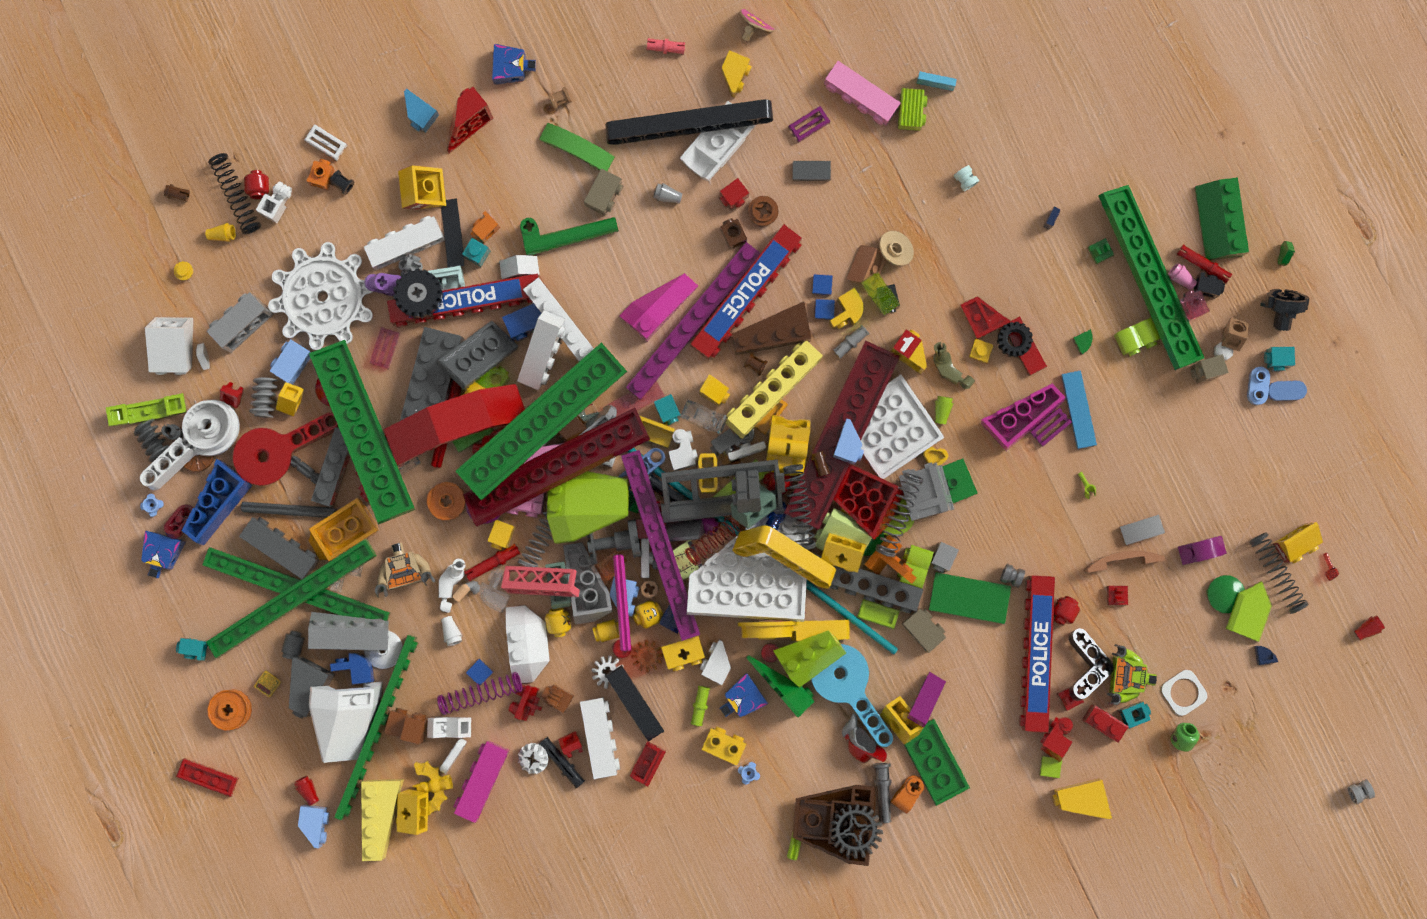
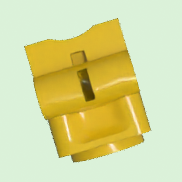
[766,415,810,476]

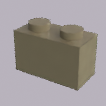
[584,168,624,216]
[1191,354,1229,384]
[902,608,946,653]

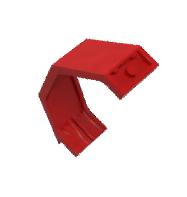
[384,384,525,468]

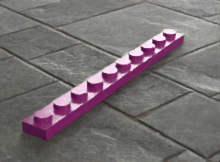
[626,242,761,400]
[621,450,700,641]

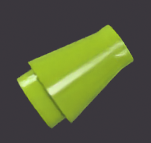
[935,396,954,424]

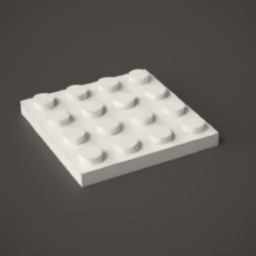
[861,375,944,479]

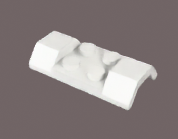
[680,101,756,181]

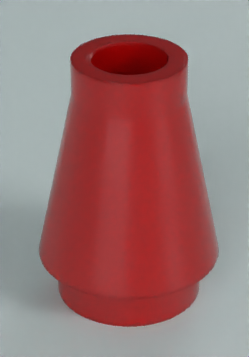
[1354,615,1385,641]
[294,775,319,806]

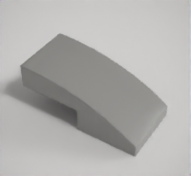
[1120,515,1165,545]

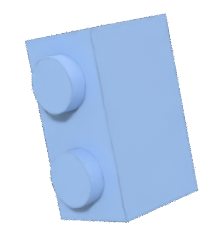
[270,339,311,385]

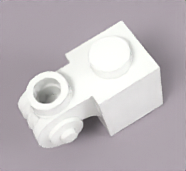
[256,181,292,223]
[669,429,698,471]

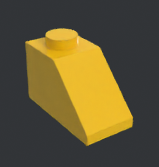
[699,374,730,406]

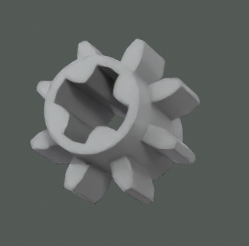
[399,254,423,274]

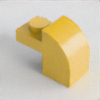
[829,288,863,329]

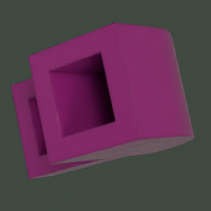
[1178,535,1227,565]

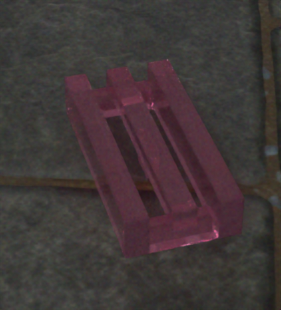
[370,327,400,370]

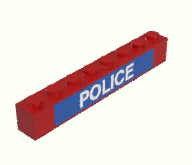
[690,224,802,360]
[387,273,540,328]
[1019,575,1055,732]

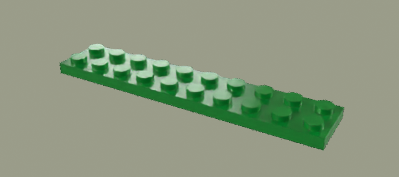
[1098,185,1205,370]
[309,340,415,525]
[456,342,627,500]

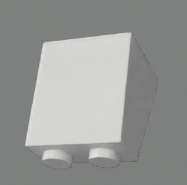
[145,317,193,375]

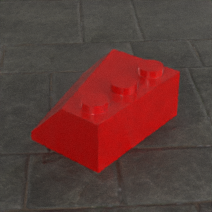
[447,87,494,154]
[834,464,904,540]

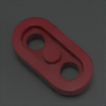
[164,504,193,539]

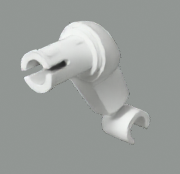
[438,559,465,613]

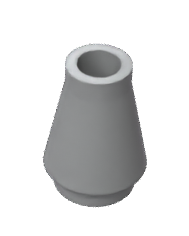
[653,183,683,204]

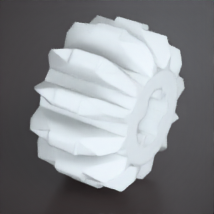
[592,656,624,689]

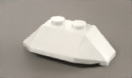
[506,605,550,683]

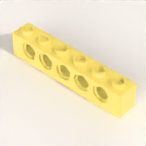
[725,340,823,439]

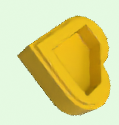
[923,447,948,466]

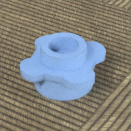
[140,494,164,517]
[738,762,760,784]

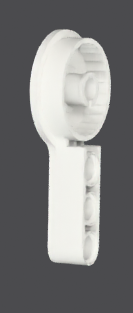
[140,400,240,490]

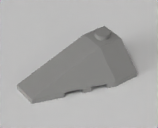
[563,543,612,625]

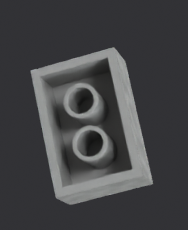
[207,292,274,353]

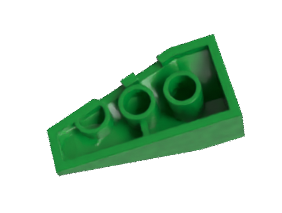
[746,655,815,717]

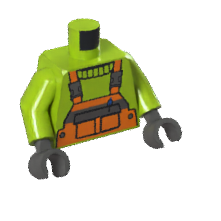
[1107,644,1157,705]

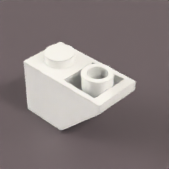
[700,640,731,685]

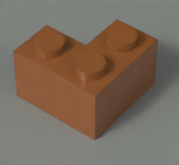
[384,708,428,745]

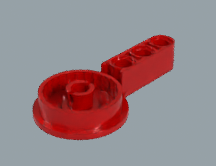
[233,412,339,486]

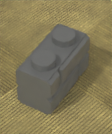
[731,470,761,513]

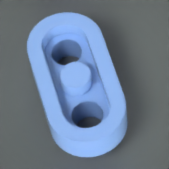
[1247,367,1270,405]

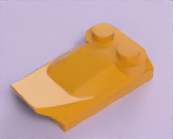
[308,498,379,562]

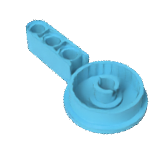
[811,644,893,747]

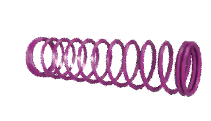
[437,672,522,715]

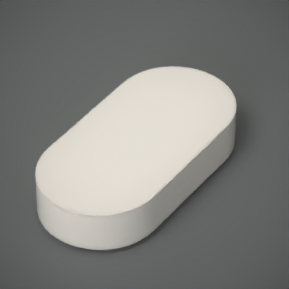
[440,738,467,774]

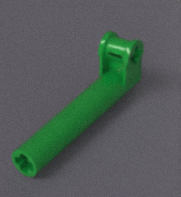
[520,217,619,256]

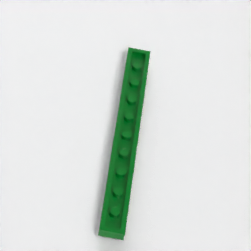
[206,539,377,658]
[202,547,390,621]
[334,635,418,820]

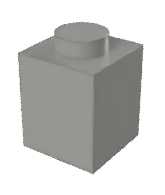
[930,542,959,573]

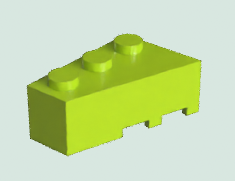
[773,630,846,687]

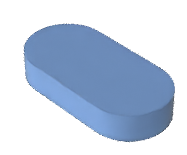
[1268,381,1307,401]

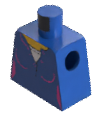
[492,44,536,84]
[141,531,186,578]
[720,673,768,717]

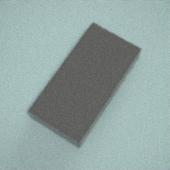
[793,161,831,181]

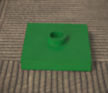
[942,458,978,503]

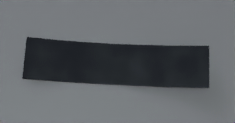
[441,198,465,268]

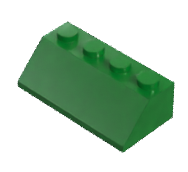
[1195,177,1249,260]

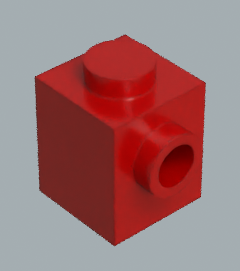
[719,178,749,210]

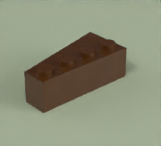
[732,301,811,355]

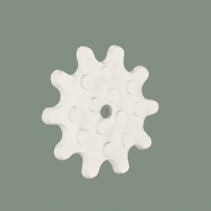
[268,242,373,350]

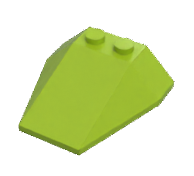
[547,471,629,544]

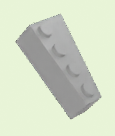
[308,612,389,650]

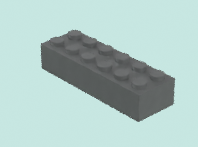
[400,327,464,449]

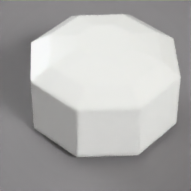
[1214,342,1233,361]

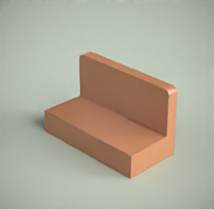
[847,245,886,290]

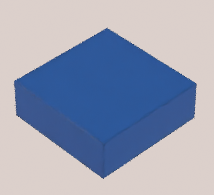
[812,274,833,295]
[815,299,835,320]
[466,659,493,686]

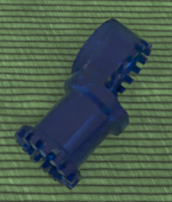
[766,501,787,531]

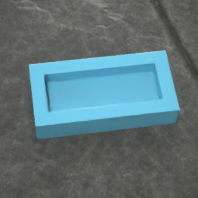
[916,71,957,91]

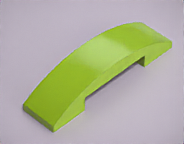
[106,393,187,427]

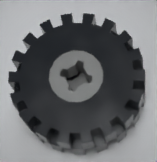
[393,269,444,319]

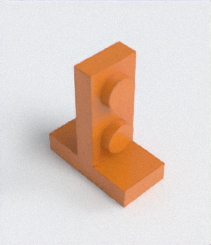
[864,535,917,583]

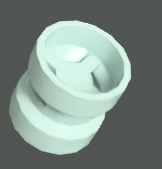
[953,165,979,191]

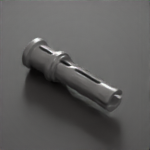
[873,763,892,823]

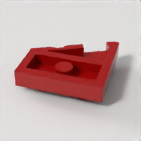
[960,296,1010,339]

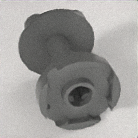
[587,519,641,565]

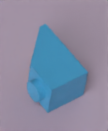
[404,88,439,133]

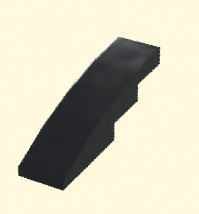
[605,665,664,741]

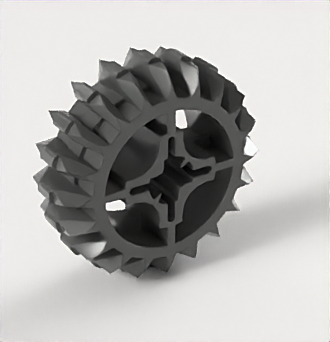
[830,804,883,859]

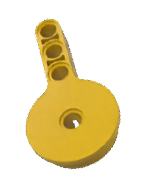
[737,620,850,641]

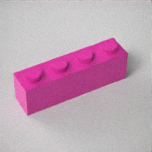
[453,741,510,823]

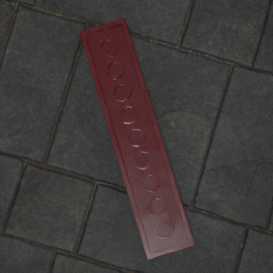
[784,340,900,530]
[463,408,650,527]

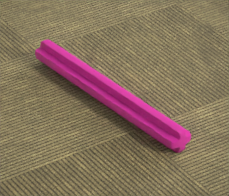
[613,555,631,651]

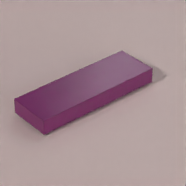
[907,672,946,728]

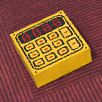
[254,670,282,698]

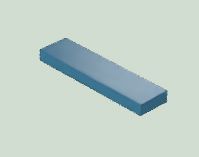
[1061,370,1097,449]

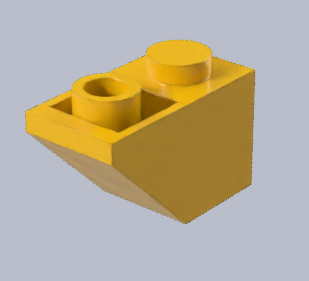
[722,50,752,98]

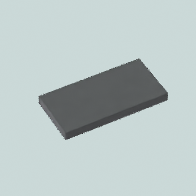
[437,321,519,390]

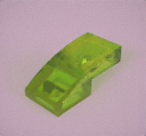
[861,272,900,315]

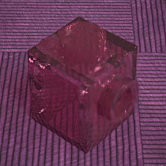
[1180,290,1210,321]

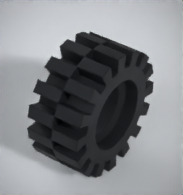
[997,321,1033,358]

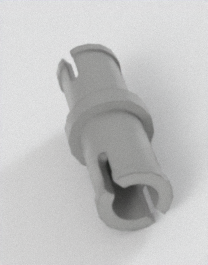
[833,325,869,359]

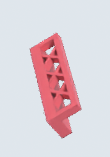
[501,566,580,597]

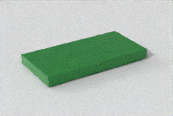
[928,572,1011,624]
[904,718,970,806]

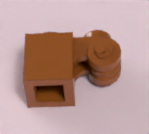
[541,684,574,713]

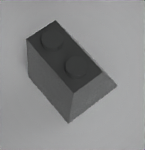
[289,656,335,718]

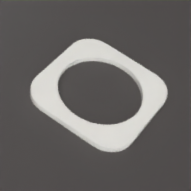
[1161,670,1207,716]

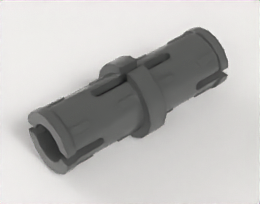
[161,424,183,440]

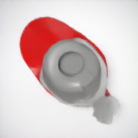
[842,713,887,763]

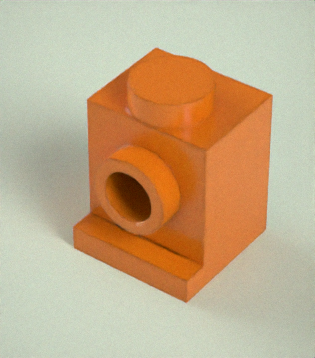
[306,159,335,190]
[470,211,500,243]

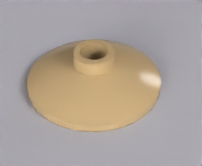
[879,231,914,266]

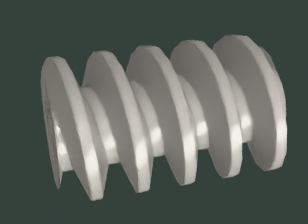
[249,377,278,418]

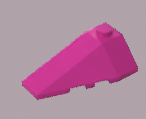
[619,273,698,342]

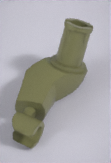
[933,342,975,389]

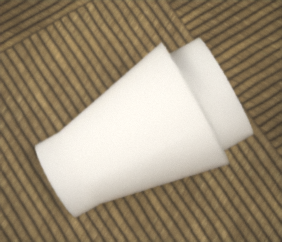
[441,616,462,646]

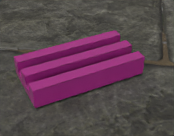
[788,106,830,143]
[1030,408,1072,447]

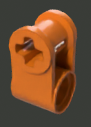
[890,775,924,814]

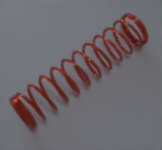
[685,515,746,566]

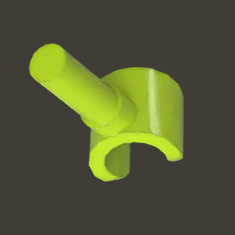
[1078,472,1096,499]

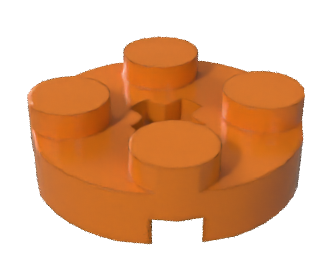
[427,482,466,521]

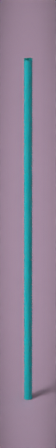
[626,448,898,655]

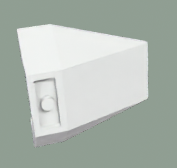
[309,682,383,763]

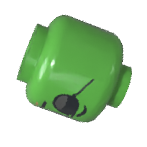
[1171,723,1200,752]

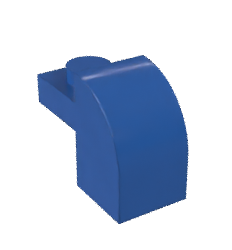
[330,653,374,684]

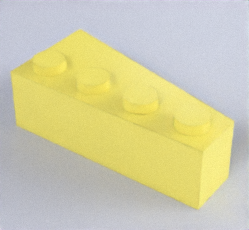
[361,779,404,861]

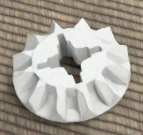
[518,743,548,774]

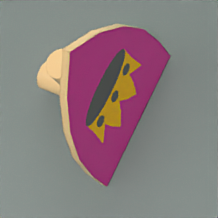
[740,9,775,41]

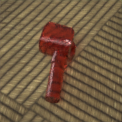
[1323,552,1339,581]

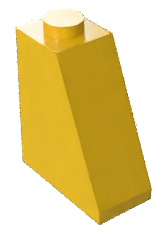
[1052,778,1112,819]

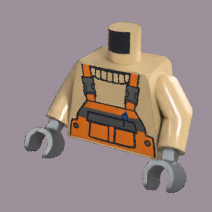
[375,543,435,598]

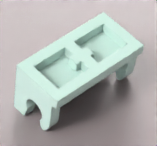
[428,266,465,291]

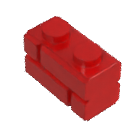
[1082,704,1129,743]

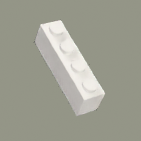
[364,216,445,271]
[517,310,566,390]
[580,697,620,779]

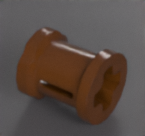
[743,352,768,376]

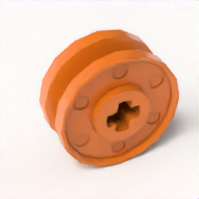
[207,689,252,731]

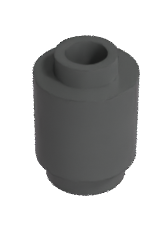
[281,630,305,660]

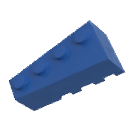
[182,459,252,545]

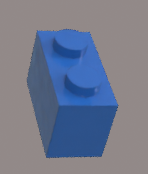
[502,303,542,341]

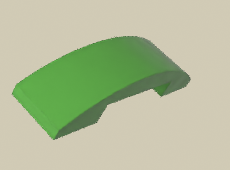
[539,123,615,171]

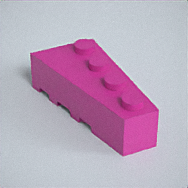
[981,383,1065,452]

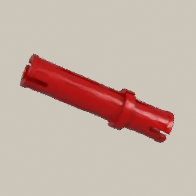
[1177,244,1232,284]
[464,543,521,582]

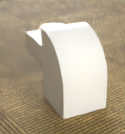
[427,717,471,738]

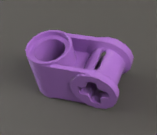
[364,273,401,296]

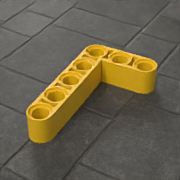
[732,525,836,589]

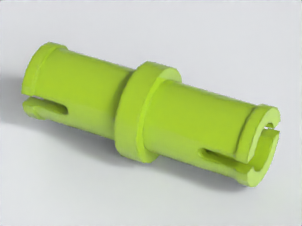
[690,686,710,726]

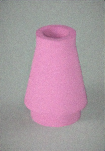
[1168,263,1197,290]

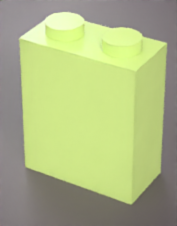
[814,508,872,555]

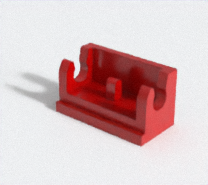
[630,741,666,787]

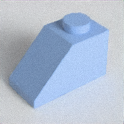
[833,419,864,465]

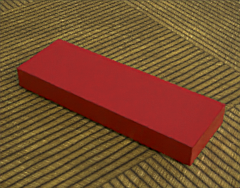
[1003,316,1047,376]
[176,758,239,797]

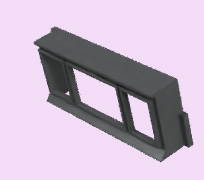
[661,459,785,523]

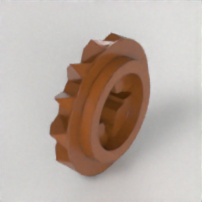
[748,196,779,226]

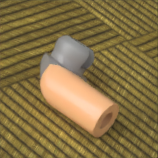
[453,581,482,602]

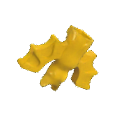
[412,761,453,815]

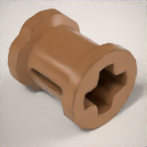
[548,87,572,110]
[641,581,659,598]

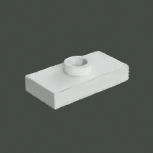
[728,441,766,462]
[641,539,653,578]

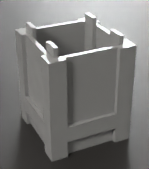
[899,462,955,521]

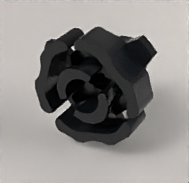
[1260,289,1310,331]

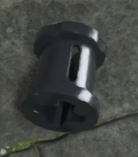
[329,170,355,195]

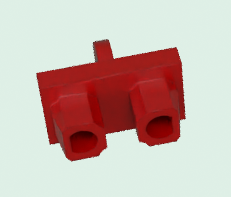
[508,685,543,721]

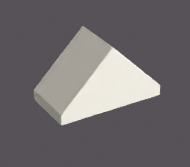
[499,255,540,280]

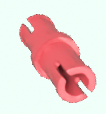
[646,38,685,55]

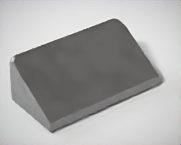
[665,519,705,542]

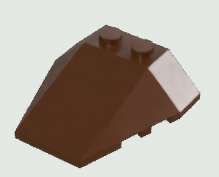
[792,785,876,866]

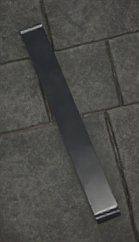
[605,99,773,145]

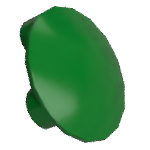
[1206,575,1245,613]

